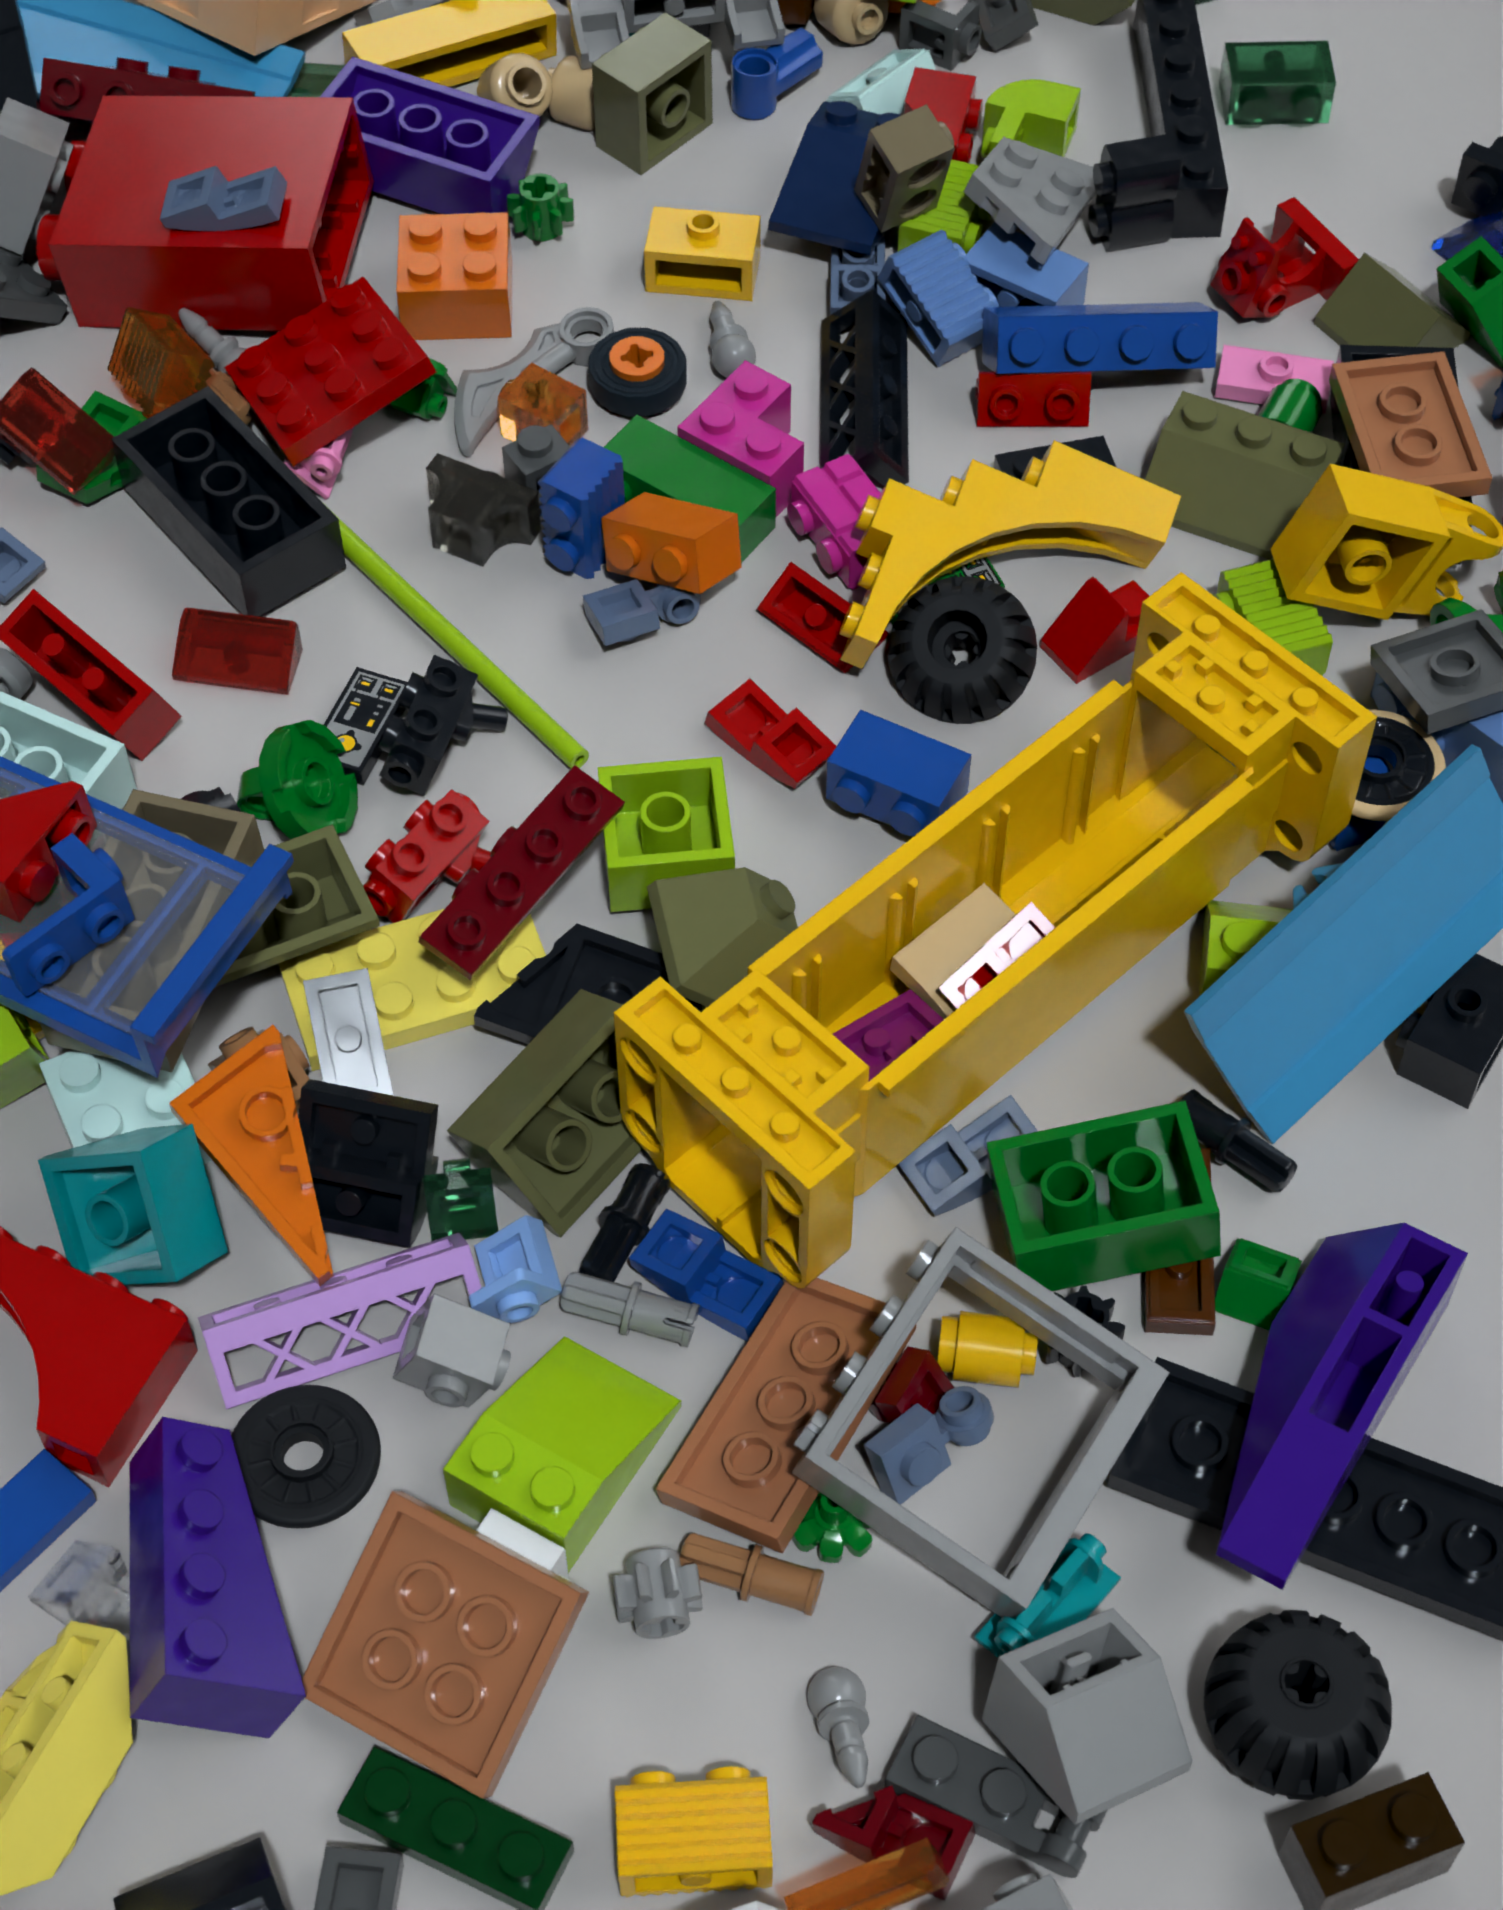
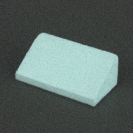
[826,49,936,114]

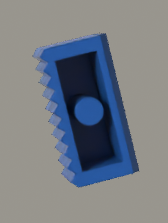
[537,437,625,579]

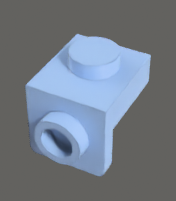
[468,1215,562,1323]

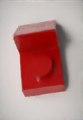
[1040,577,1149,684]

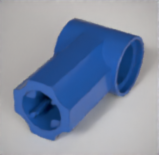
[730,27,823,120]

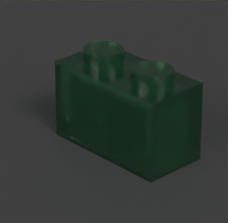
[1219,41,1336,125]

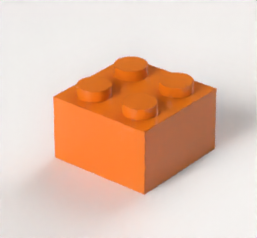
[396,212,512,340]

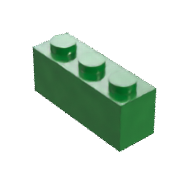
[604,415,776,563]

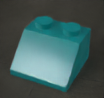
[38,1124,228,1285]

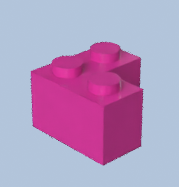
[677,360,804,517]

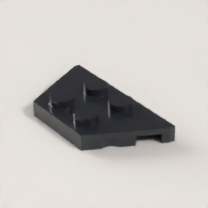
[474,923,702,1044]

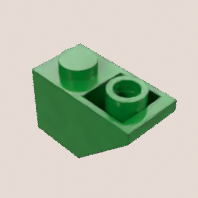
[1436,236,1503,369]

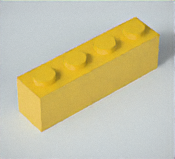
[342,0,557,87]

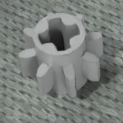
[613,1548,703,1639]

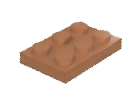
[1329,351,1492,498]

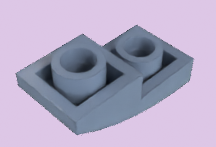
[830,236,885,314]

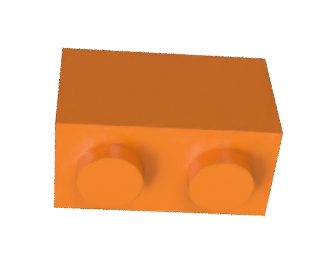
[601,492,742,594]

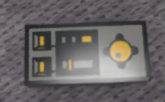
[324,667,408,785]

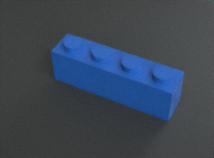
[982,302,1218,374]

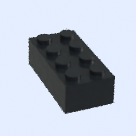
[111,386,346,622]

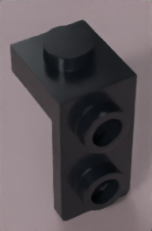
[1451,136,1503,223]

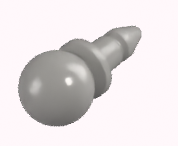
[709,301,756,378]
[178,308,246,390]
[807,1667,869,1788]

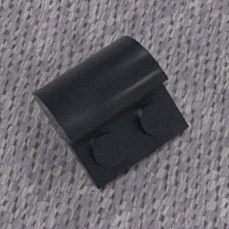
[298,1079,439,1248]

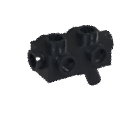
[378,655,508,796]

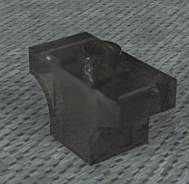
[426,453,542,567]

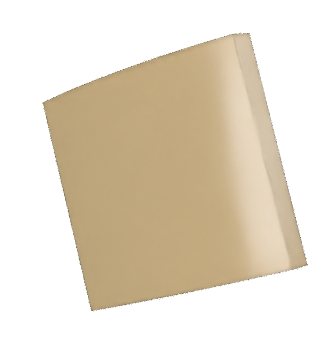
[890,883,1016,1019]

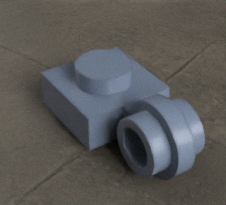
[583,579,701,646]
[864,1386,994,1505]

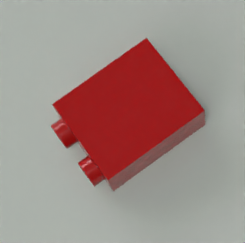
[36,96,374,331]

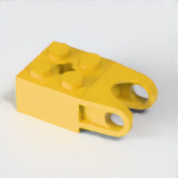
[1270,463,1503,620]

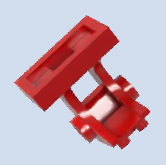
[1210,197,1359,318]

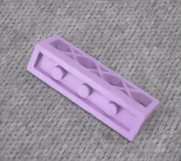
[198,1232,482,1409]

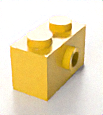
[644,206,761,301]

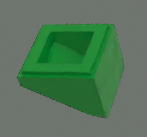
[1215,1238,1302,1330]

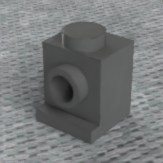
[500,424,570,523]

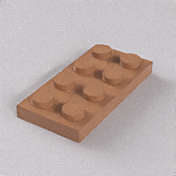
[656,1278,917,1554]

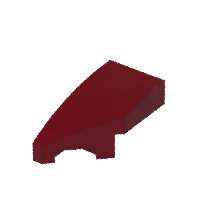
[812,1785,976,1901]

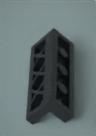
[820,289,909,486]

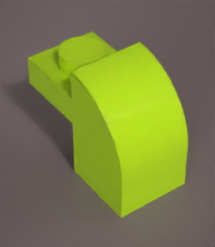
[981,79,1081,159]

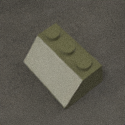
[1145,391,1345,560]
[215,824,380,987]
[447,989,643,1238]

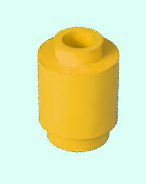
[937,1311,1038,1388]

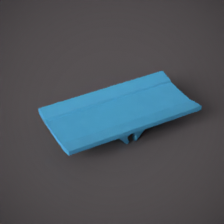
[17,0,305,124]
[1184,744,1503,1144]

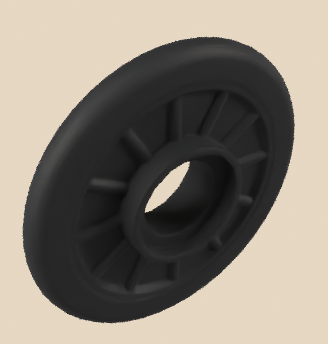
[231,1385,381,1529]

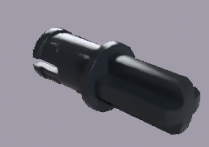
[1181,1089,1298,1192]
[580,1163,671,1282]

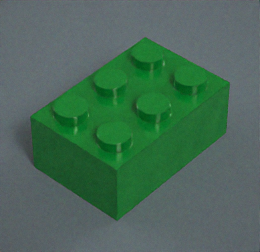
[986,1100,1221,1292]

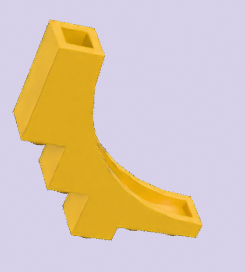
[839,440,1181,669]

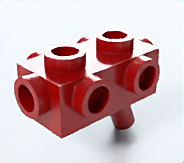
[363,789,491,923]

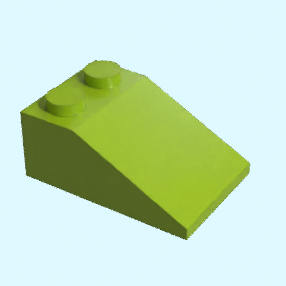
[443,1336,681,1573]

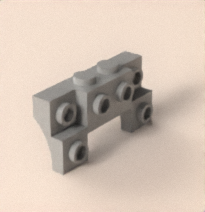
[566,0,785,69]

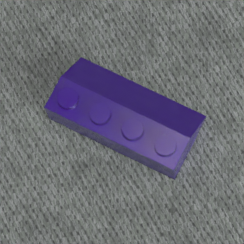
[320,56,540,214]

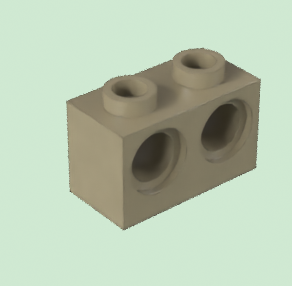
[854,104,955,233]

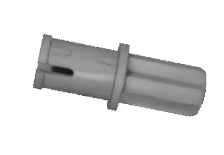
[560,1271,700,1347]

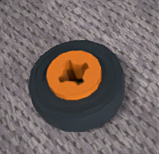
[588,328,687,417]

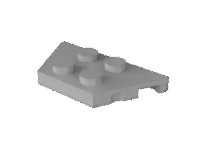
[963,137,1097,265]

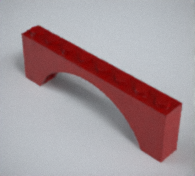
[0,1226,198,1487]

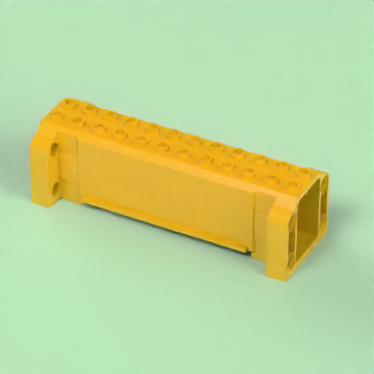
[614,572,1377,1289]

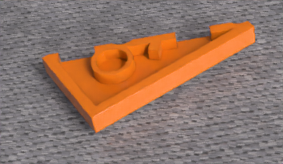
[169,1025,334,1286]

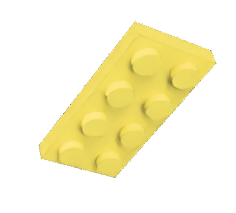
[278,909,546,1071]

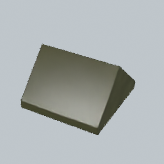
[1314,252,1471,348]

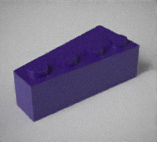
[129,1417,306,1739]

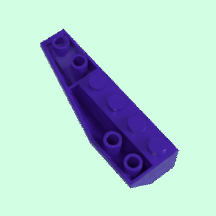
[1215,1222,1468,1590]

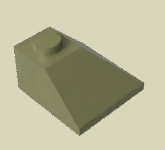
[647,867,798,1007]

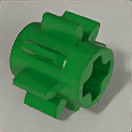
[507,173,574,242]

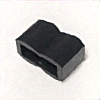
[1088,134,1180,252]

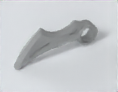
[454,307,614,457]

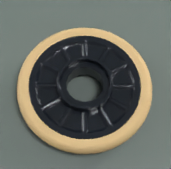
[1351,709,1446,821]

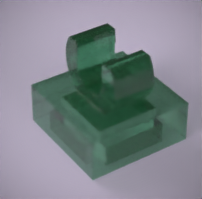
[423,1157,499,1241]

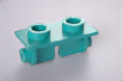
[975,1533,1121,1658]

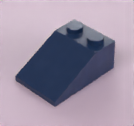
[768,101,901,255]

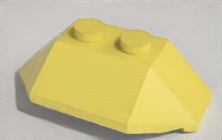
[0,1621,133,1896]

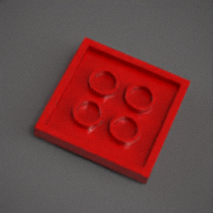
[224,276,437,466]

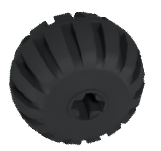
[888,576,1037,724]
[1203,1610,1392,1800]

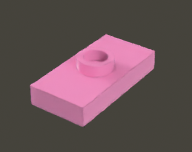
[1215,345,1334,414]

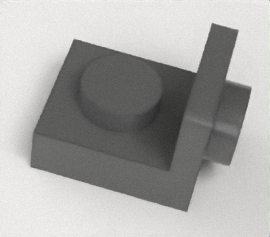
[899,0,982,71]

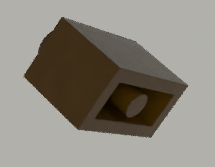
[1278,1772,1465,1910]

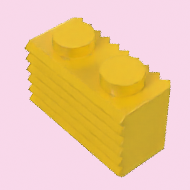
[615,1766,773,1897]

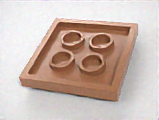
[302,1491,589,1799]

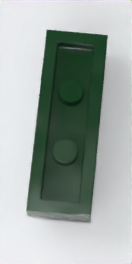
[337,1747,574,1910]

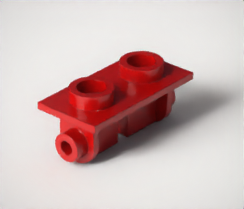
[975,372,1092,427]

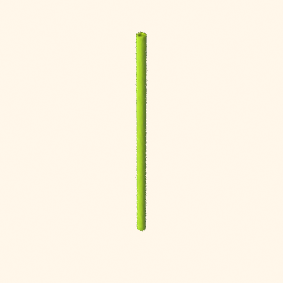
[320,500,589,769]

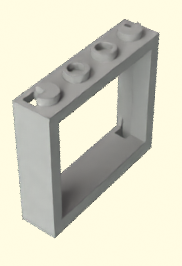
[791,1227,1170,1618]

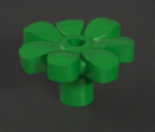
[792,1492,873,1563]

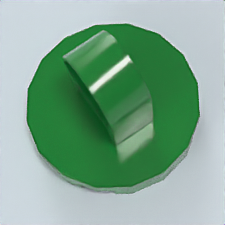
[237,720,358,840]

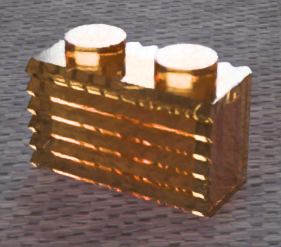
[107,307,215,418]

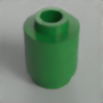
[1258,378,1322,433]

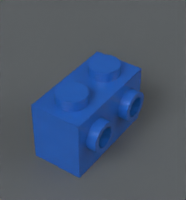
[826,709,972,836]

